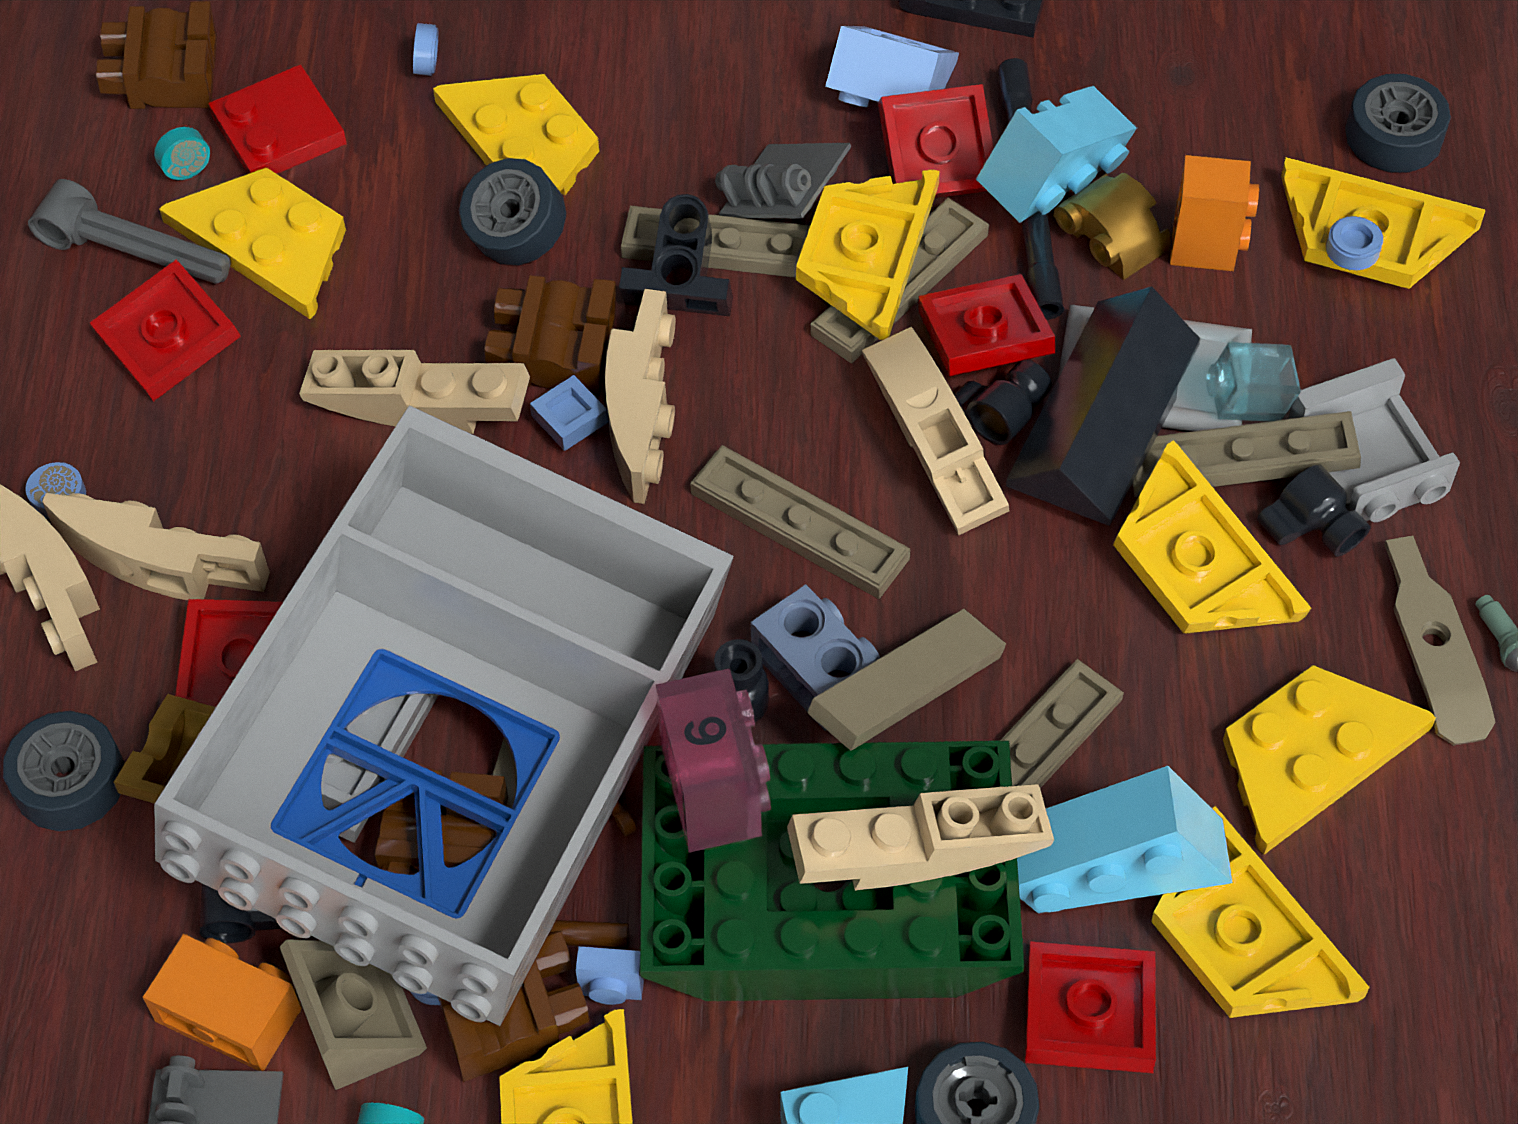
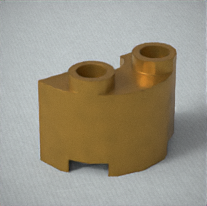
[1053,173,1170,280]
[114,694,216,803]

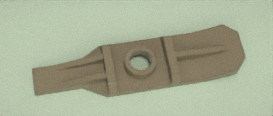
[1385,536,1496,746]

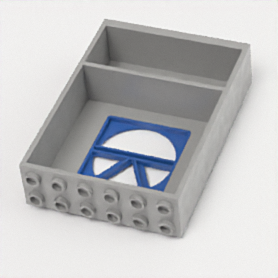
[154,405,734,1026]

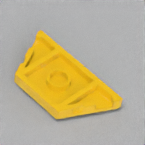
[433,74,599,195]
[1281,157,1485,289]
[159,168,346,319]
[796,170,940,340]
[1113,440,1311,633]
[1223,665,1436,855]
[1151,806,1369,1018]
[499,1009,633,1124]

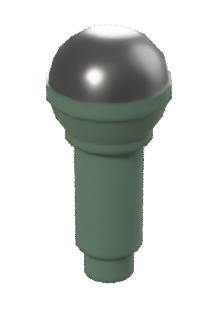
[1476,595,1518,672]

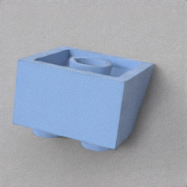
[825,26,959,107]

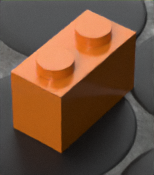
[1170,155,1259,271]
[143,934,302,1071]

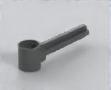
[28,179,231,284]

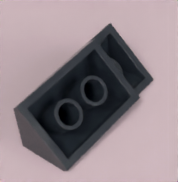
[1006,286,1200,526]

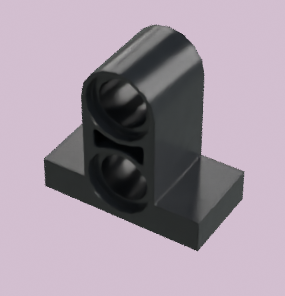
[619,194,733,316]

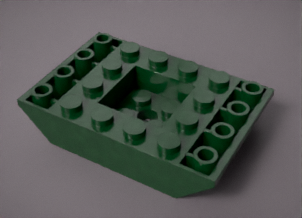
[640,741,1024,1001]

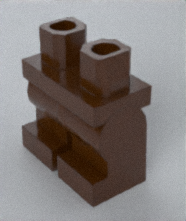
[96,1,217,109]
[485,275,616,397]
[374,769,509,875]
[438,931,589,1082]

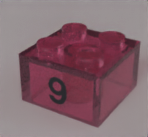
[655,668,771,852]

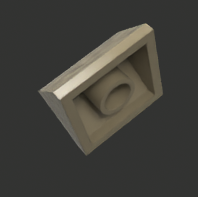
[280,940,427,1090]

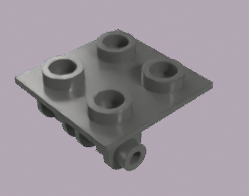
[715,143,851,219]
[148,1055,284,1124]

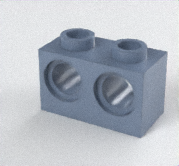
[751,584,880,731]

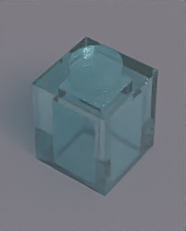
[1206,342,1301,421]

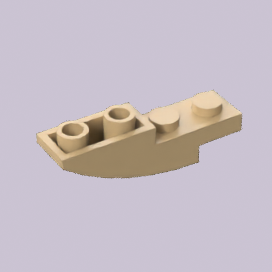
[605,289,676,504]
[862,327,1009,535]
[299,350,530,434]
[0,484,100,672]
[42,493,270,600]
[787,784,1054,890]

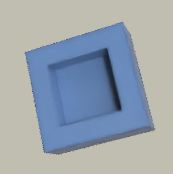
[530,375,609,451]
[575,946,644,1005]

